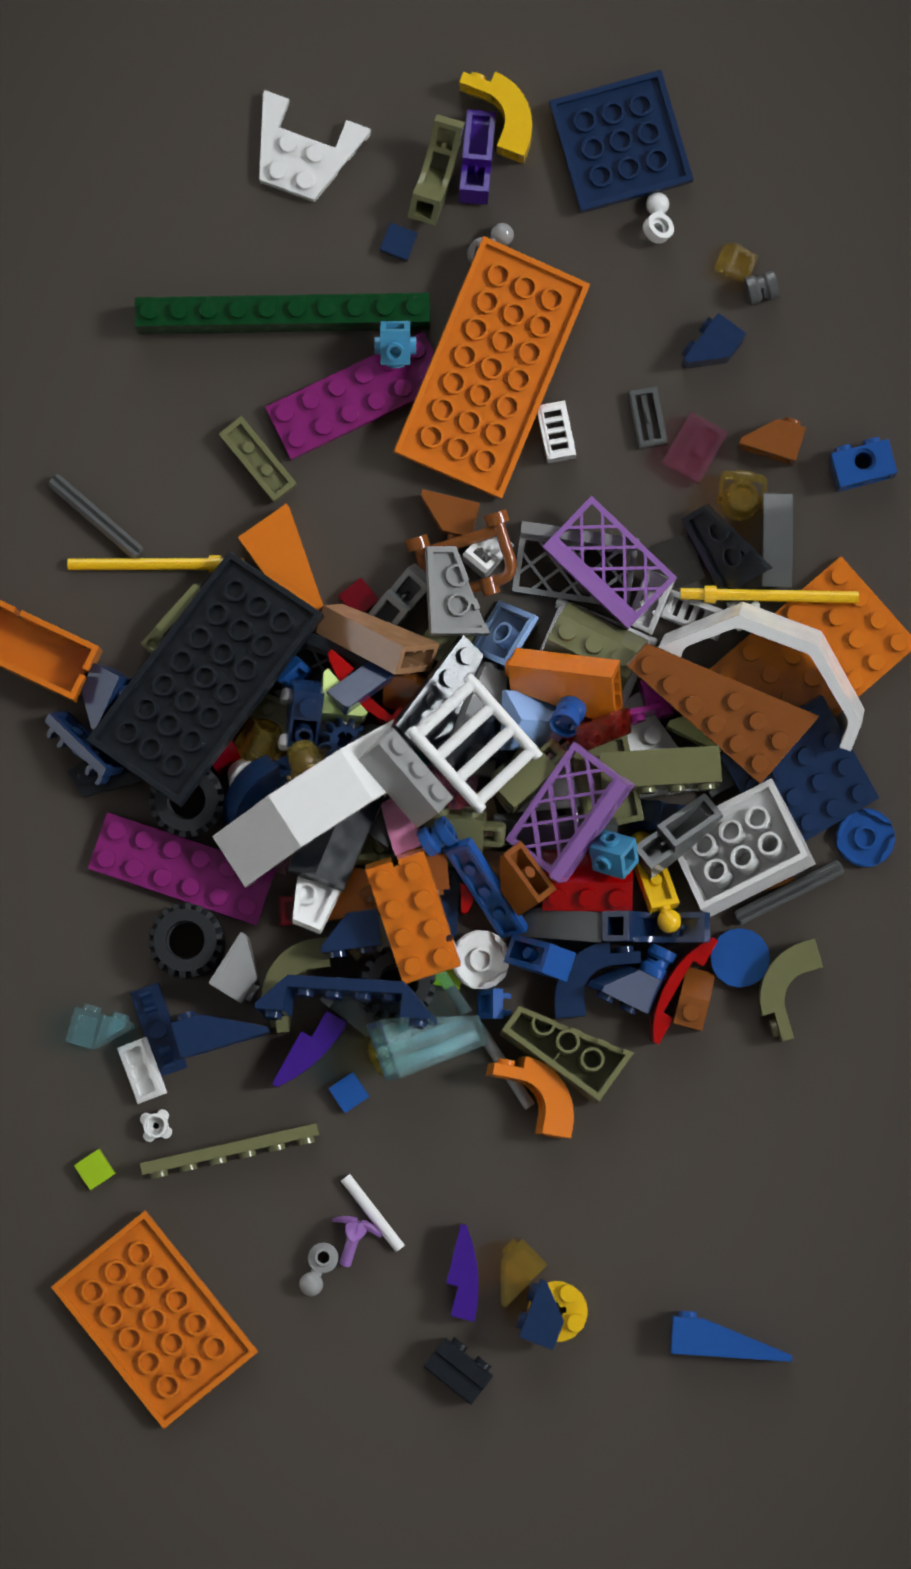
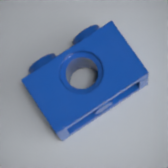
[828,437,898,493]
[503,934,576,982]

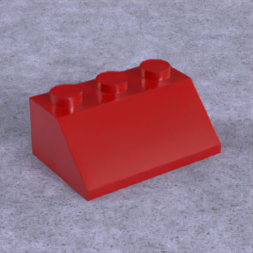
[542,849,633,911]

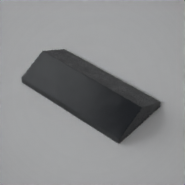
[288,795,384,892]

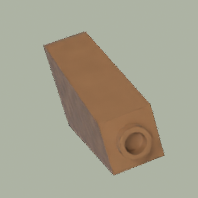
[316,604,440,675]

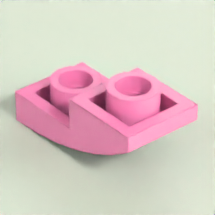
[381,799,422,856]

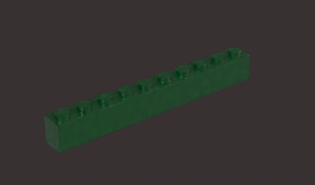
[135,293,430,334]

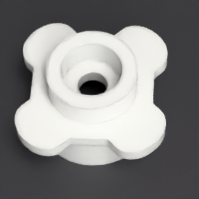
[140,1109,172,1142]

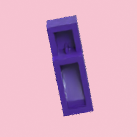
[459,109,496,205]
[272,1011,348,1087]
[446,1223,479,1322]

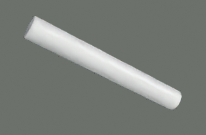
[341,1174,405,1252]

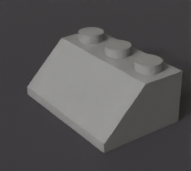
[358,727,453,828]

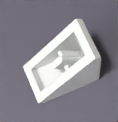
[463,537,514,578]

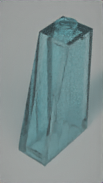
[366,1015,489,1081]

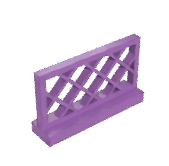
[542,496,677,630]
[505,742,635,883]

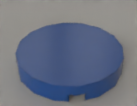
[835,808,896,868]
[710,928,770,988]

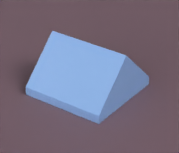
[473,600,539,671]
[501,690,562,752]

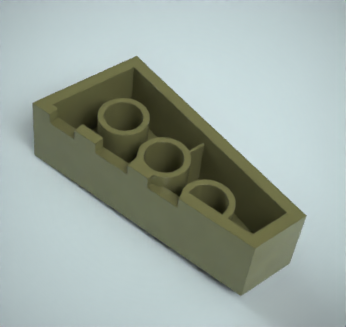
[599,745,722,795]
[499,1006,634,1105]

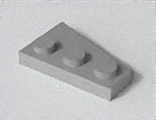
[425,546,490,636]

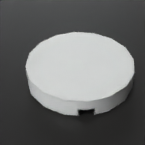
[452,930,509,989]

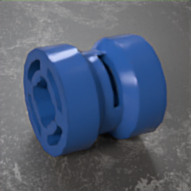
[549,696,587,738]
[417,816,459,857]
[638,943,677,983]

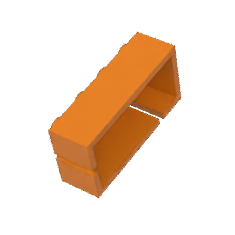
[0,600,103,704]
[366,847,461,984]

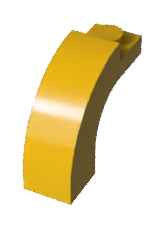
[459,71,532,164]

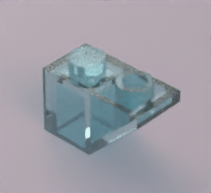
[65,1003,136,1050]

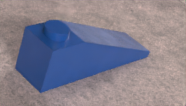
[670,1310,793,1362]

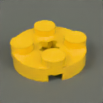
[527,1281,588,1342]

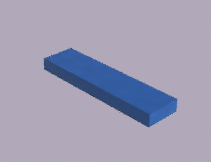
[443,837,528,939]

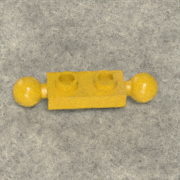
[631,831,681,933]

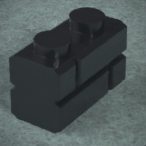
[423,1337,493,1405]

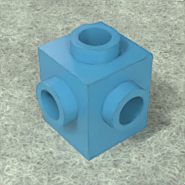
[375,321,416,368]
[589,830,639,879]

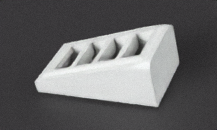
[537,400,576,464]
[660,590,723,641]

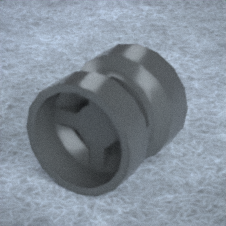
[743,270,780,305]

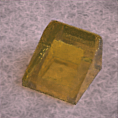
[715,243,758,282]

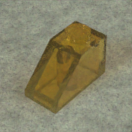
[501,1238,548,1308]

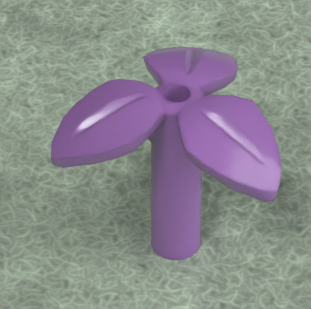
[332,1216,382,1267]

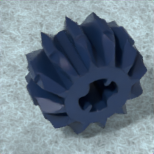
[318,717,364,760]

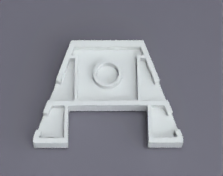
[259,90,371,203]

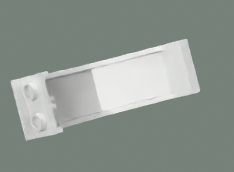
[658,602,865,751]
[212,719,418,888]

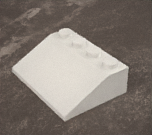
[678,778,816,917]

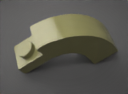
[408,114,465,226]
[262,937,332,1034]
[758,938,823,1042]

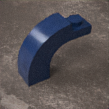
[222,754,308,827]
[602,911,710,944]
[554,942,641,1019]

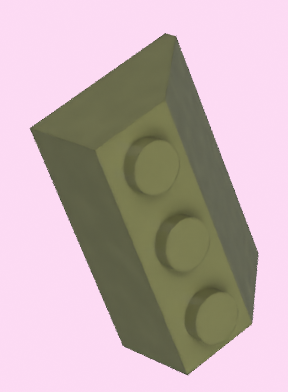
[543,601,648,691]

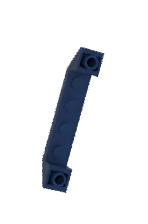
[254,975,437,1030]

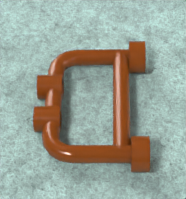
[405,509,517,597]

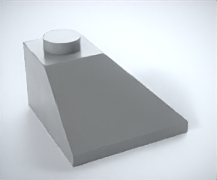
[208,932,259,1004]

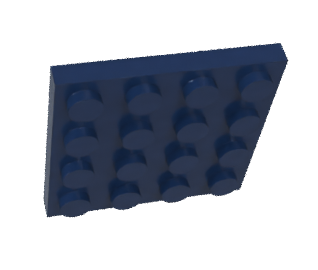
[549,70,694,213]
[720,695,879,841]

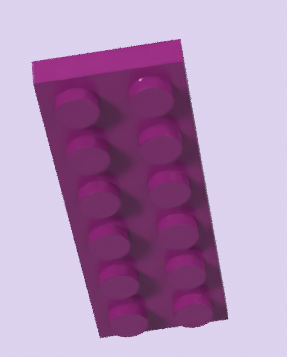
[265,331,434,461]
[88,812,276,926]

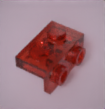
[563,707,631,751]

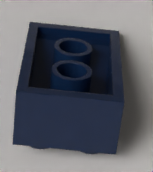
[171,1011,271,1059]

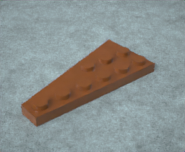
[626,643,819,784]

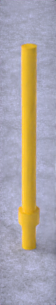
[67,555,245,573]
[680,585,859,603]

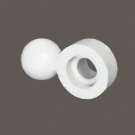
[643,192,674,244]

